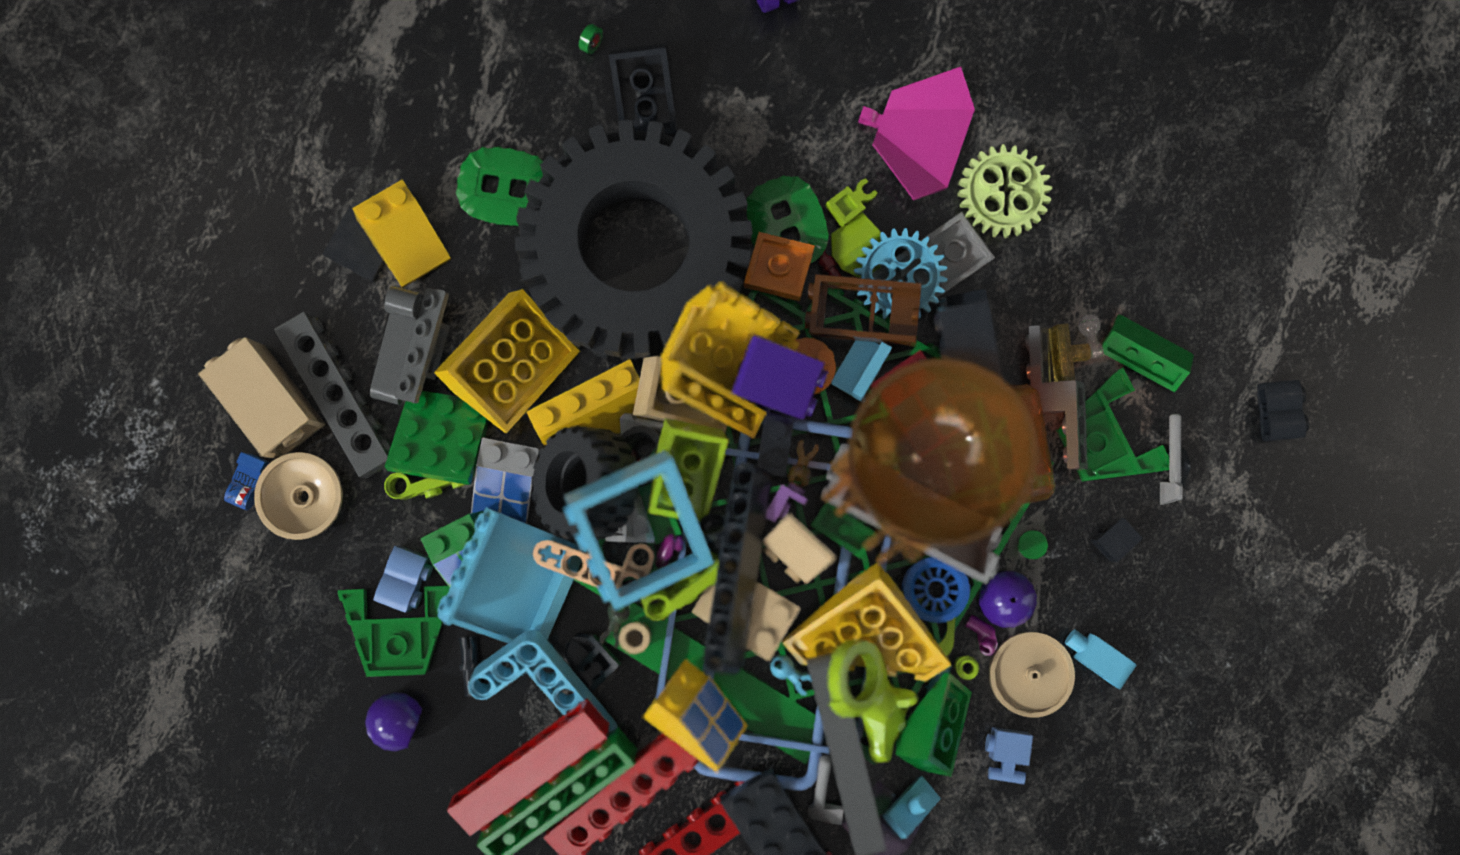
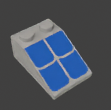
[471,438,540,524]

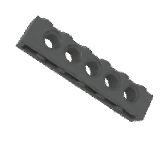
[274,312,391,478]

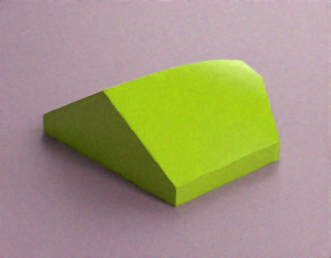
[831,213,882,278]

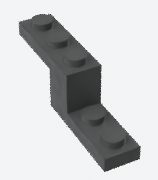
[1025,325,1088,470]

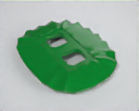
[456,147,543,226]
[746,175,829,264]

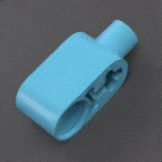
[1065,629,1137,689]

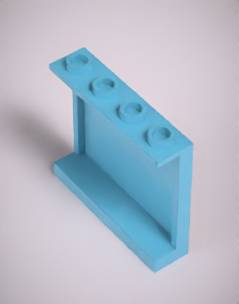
[438,507,586,651]

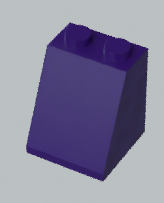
[732,335,828,420]

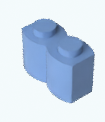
[373,545,433,613]

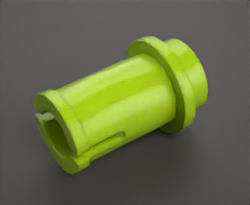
[954,656,979,680]

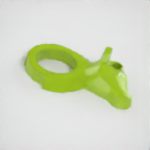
[828,639,918,763]

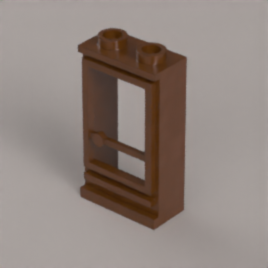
[805,275,921,346]

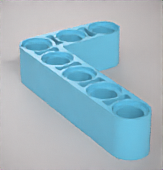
[468,630,617,734]

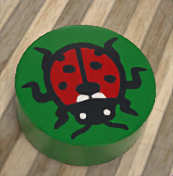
[579,24,603,54]

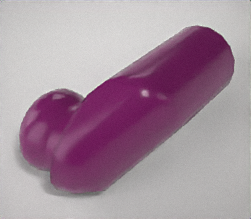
[655,533,683,569]
[964,614,998,656]

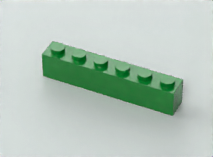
[477,727,637,855]

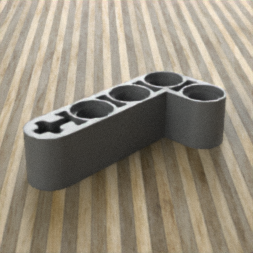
[370,286,424,405]

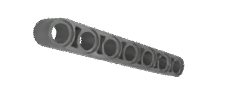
[806,652,886,855]

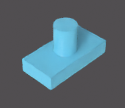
[882,776,941,839]

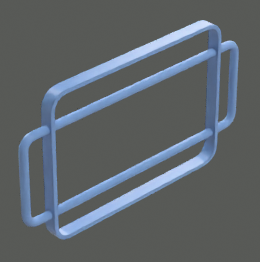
[656,418,891,790]

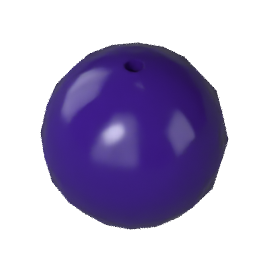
[979,570,1037,628]
[365,692,422,752]

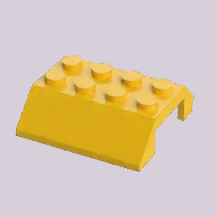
[661,282,799,439]

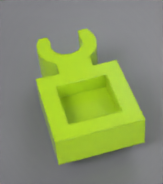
[824,179,877,227]

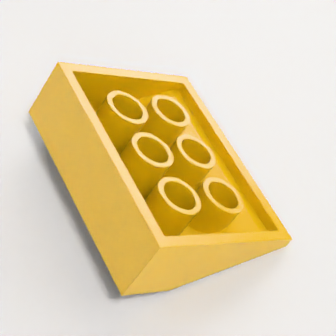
[434,289,580,433]

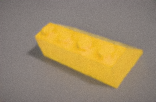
[527,359,648,445]

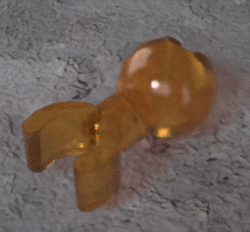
[788,440,818,487]

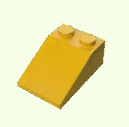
[352,180,451,288]

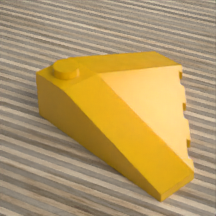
[782,563,951,681]

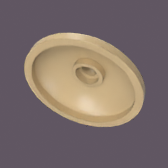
[254,453,343,540]

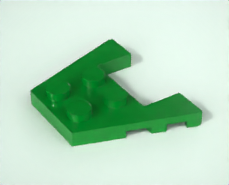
[1056,368,1169,482]
[338,586,450,677]

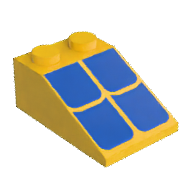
[643,659,748,773]

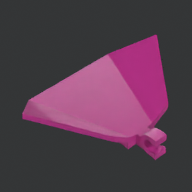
[858,67,975,200]

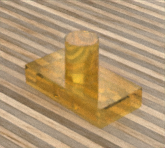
[1049,323,1091,382]

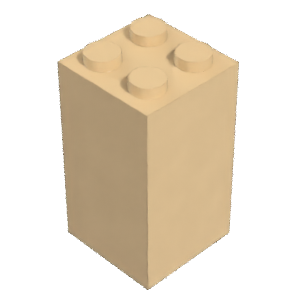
[198,337,326,459]

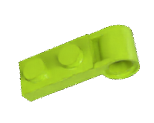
[384,472,475,500]
[641,553,719,620]

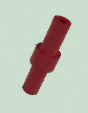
[817,251,842,290]

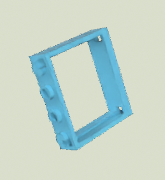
[564,450,714,610]

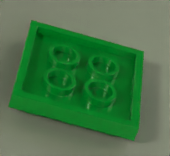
[384,391,489,485]

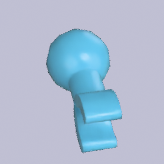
[771,655,811,696]

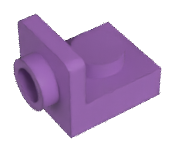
[766,483,808,522]

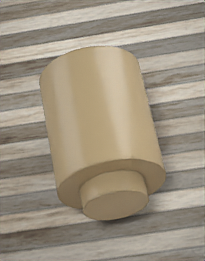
[619,621,652,654]

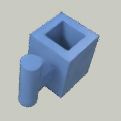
[985,727,1033,784]

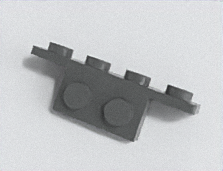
[395,288,450,404]

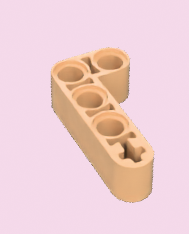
[533,540,655,589]

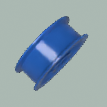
[901,557,970,623]

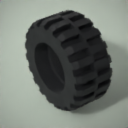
[531,426,639,540]

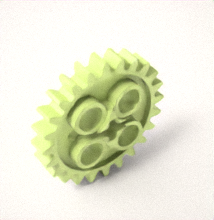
[958,145,1052,238]

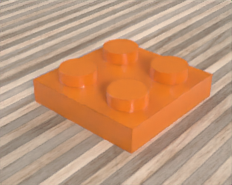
[744,232,815,301]

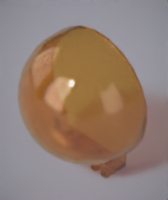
[822,359,1038,565]

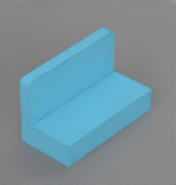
[831,340,892,401]

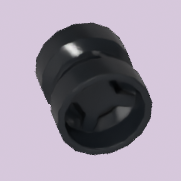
[699,512,726,554]

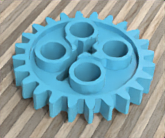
[853,228,948,319]

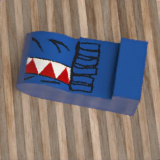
[224,452,271,511]

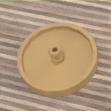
[989,632,1075,717]

